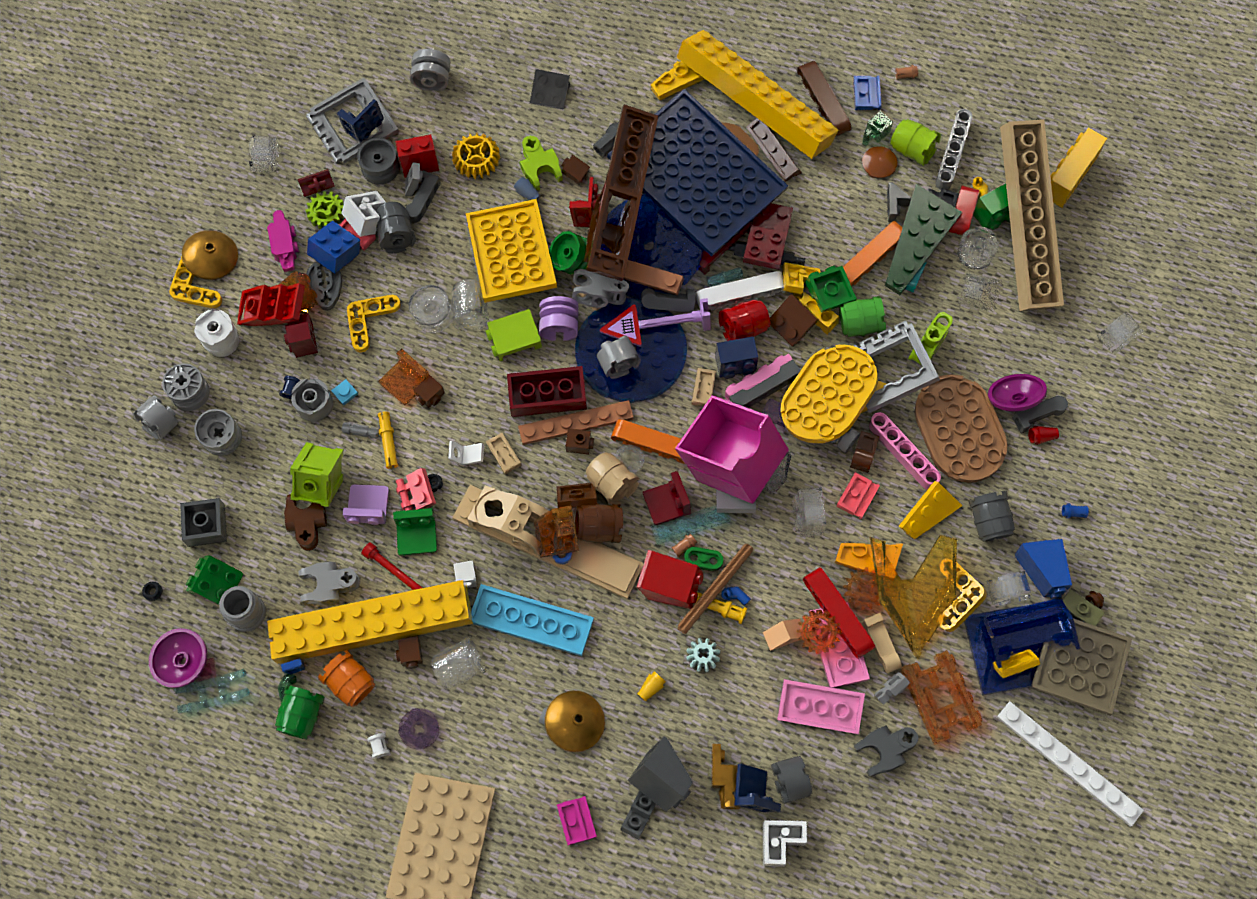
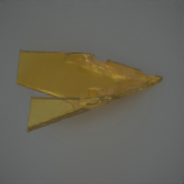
[870,535,957,659]

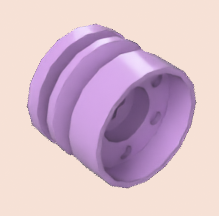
[539,296,579,341]

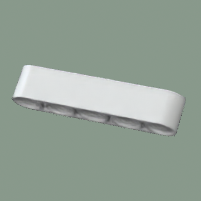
[695,271,786,311]

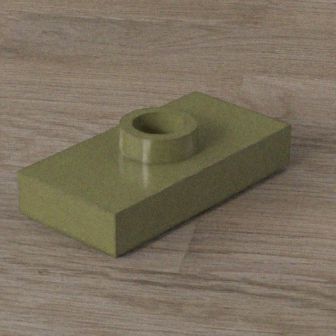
[1058,589,1105,626]

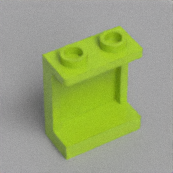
[485,309,542,361]

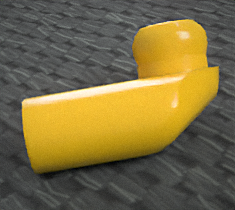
[972,177,989,198]

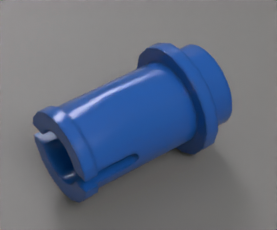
[1062,503,1089,519]

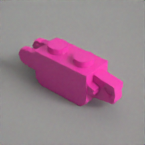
[267,209,299,272]

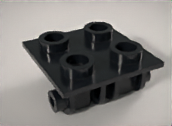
[529,69,570,110]

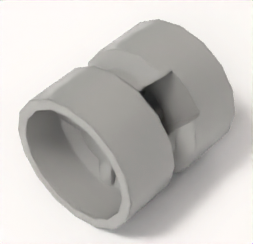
[830,427,860,453]

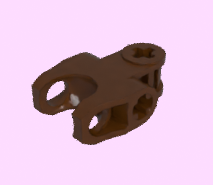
[284,494,327,551]

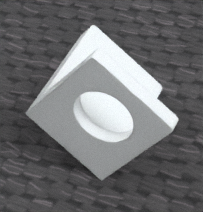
[448,441,484,465]
[453,561,477,588]

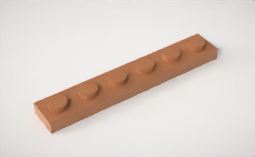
[518,400,634,445]

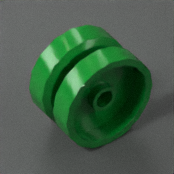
[549,231,587,277]

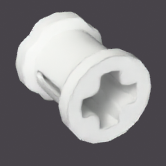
[367,733,390,759]

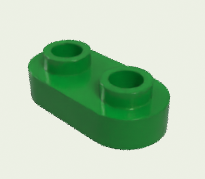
[684,547,723,571]

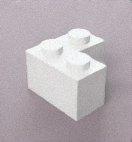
[341,191,386,237]
[763,820,807,867]

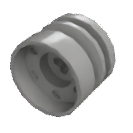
[162,363,210,411]
[194,409,242,456]

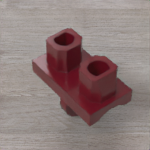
[298,169,335,197]

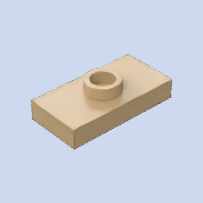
[691,368,716,407]
[486,433,521,474]

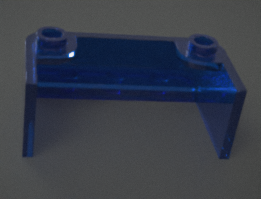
[983,599,1080,668]

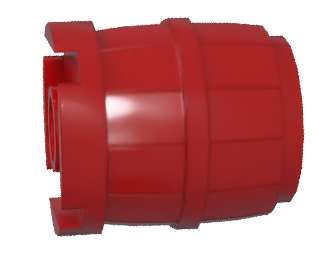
[718,300,771,341]

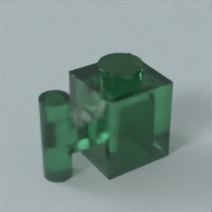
[862,111,893,146]

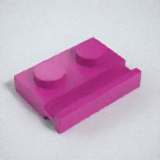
[557,796,597,846]

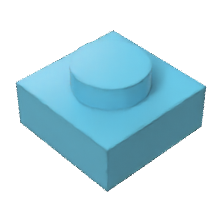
[331,379,358,406]

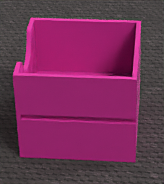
[675,395,789,504]

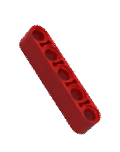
[803,567,876,659]

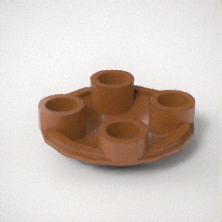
[862,146,898,178]

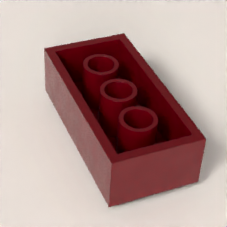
[507,366,587,417]

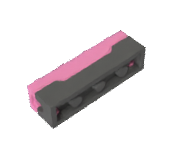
[725,354,801,408]

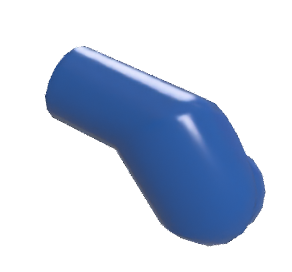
[721,587,751,606]

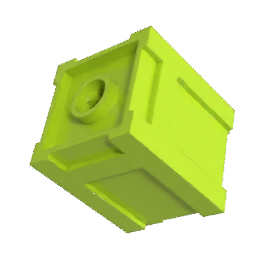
[290,442,344,507]

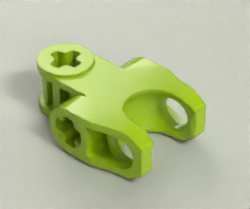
[519,136,563,191]
[908,312,953,365]

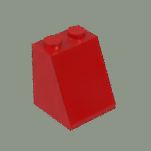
[395,134,440,178]
[637,550,704,609]

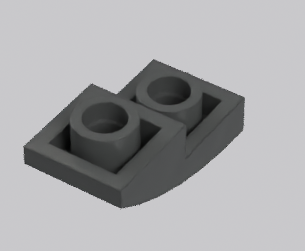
[620,790,656,839]

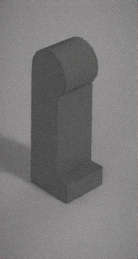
[406,170,441,223]
[641,288,696,313]
[1012,396,1068,434]

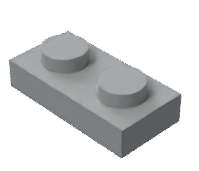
[405,163,423,196]

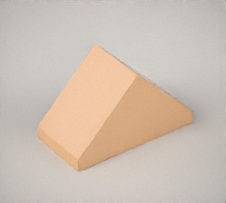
[763,619,807,651]

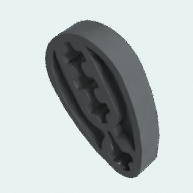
[306,262,342,311]

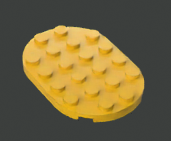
[781,345,878,443]

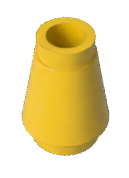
[637,671,666,701]

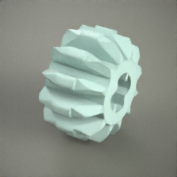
[686,638,720,672]

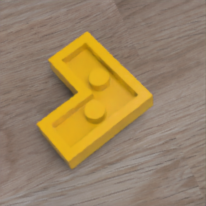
[782,262,820,294]

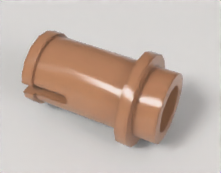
[895,65,918,80]
[671,534,697,557]

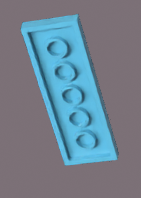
[471,584,594,656]

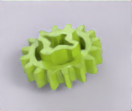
[305,191,345,229]

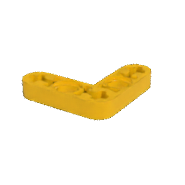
[169,257,222,308]
[347,295,401,353]
[938,558,987,632]

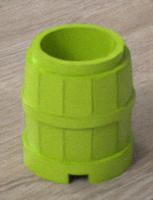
[890,119,941,166]

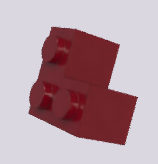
[284,313,318,358]

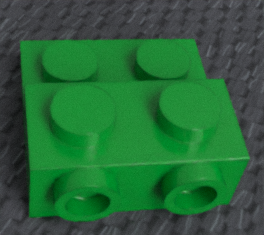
[805,266,857,313]

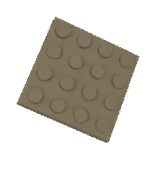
[1031,612,1132,716]

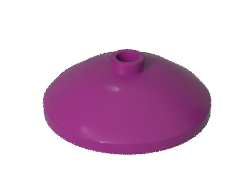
[988,374,1047,412]
[149,628,207,688]

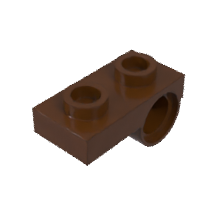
[850,431,880,473]

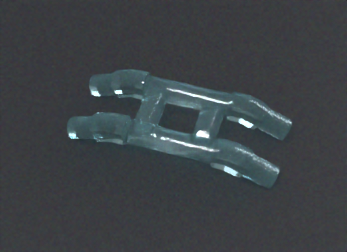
[174,669,250,713]

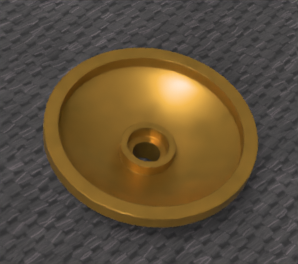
[182,230,238,280]
[544,691,605,752]

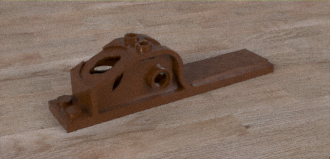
[584,104,658,281]

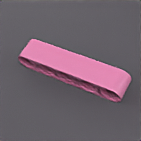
[869,412,941,490]

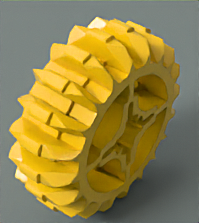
[452,132,500,179]

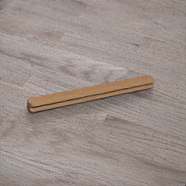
[677,543,753,634]

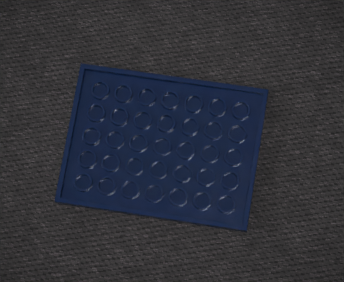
[607,89,788,257]

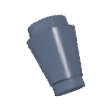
[514,177,541,200]

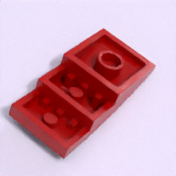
[237,283,305,326]

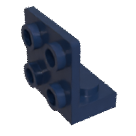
[337,99,384,143]
[734,764,781,813]

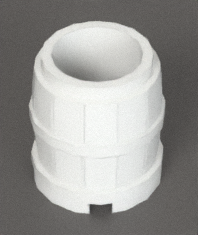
[194,310,239,357]

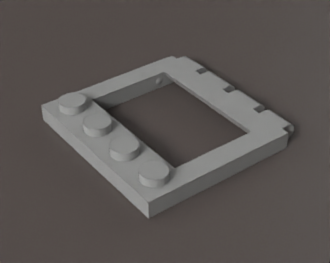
[306,78,399,164]
[853,320,940,413]

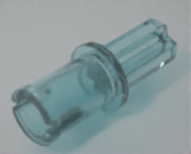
[706,267,743,287]

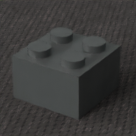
[180,498,227,547]

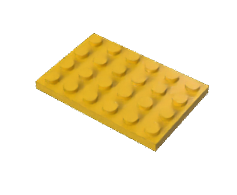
[466,199,557,303]

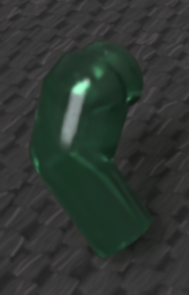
[278,674,297,703]

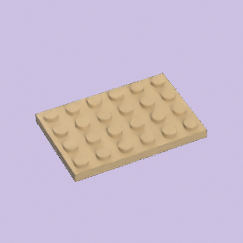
[385,773,495,899]

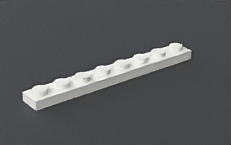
[996,701,1144,827]

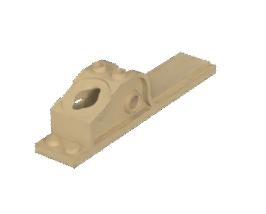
[452,485,644,599]

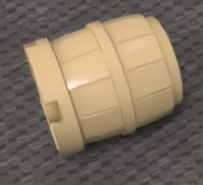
[586,452,640,505]

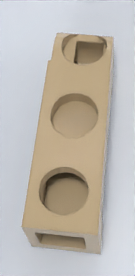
[862,613,902,674]

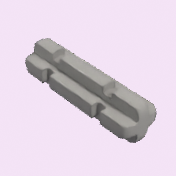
[342,422,379,439]

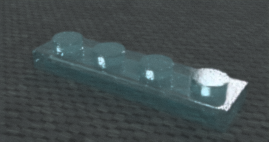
[651,505,731,545]

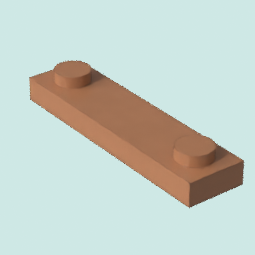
[624,260,684,295]

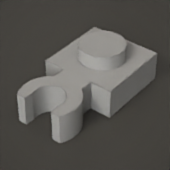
[874,671,910,705]

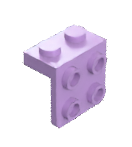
[343,485,389,525]

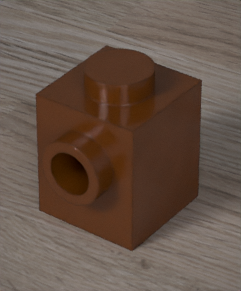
[561,154,590,184]
[414,375,445,408]
[565,428,595,455]
[396,636,423,669]

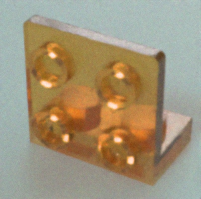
[379,348,429,406]

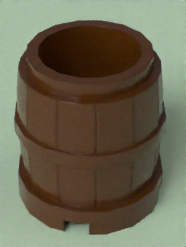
[575,504,623,543]

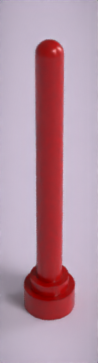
[361,542,423,590]

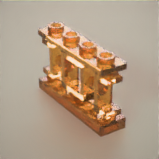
[900,650,982,746]

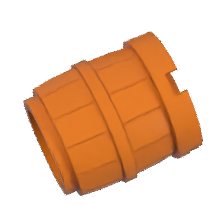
[318,650,375,707]

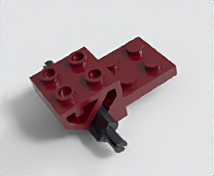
[728,203,806,270]

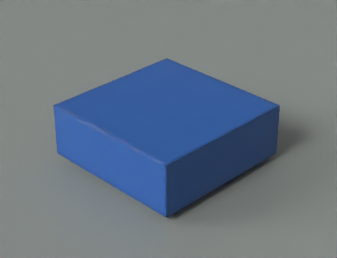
[281,658,306,676]

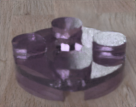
[398,708,439,750]

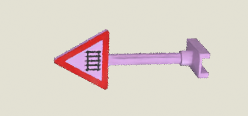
[600,298,711,347]

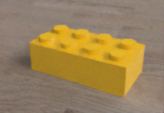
[1050,127,1107,208]

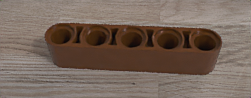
[797,61,852,137]

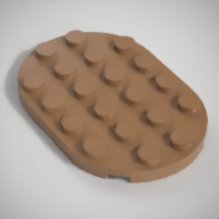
[915,375,1007,483]

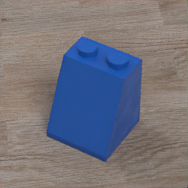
[1015,539,1072,599]

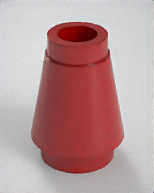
[1028,426,1059,445]

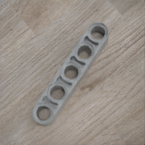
[936,109,973,190]

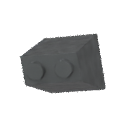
[628,736,693,812]

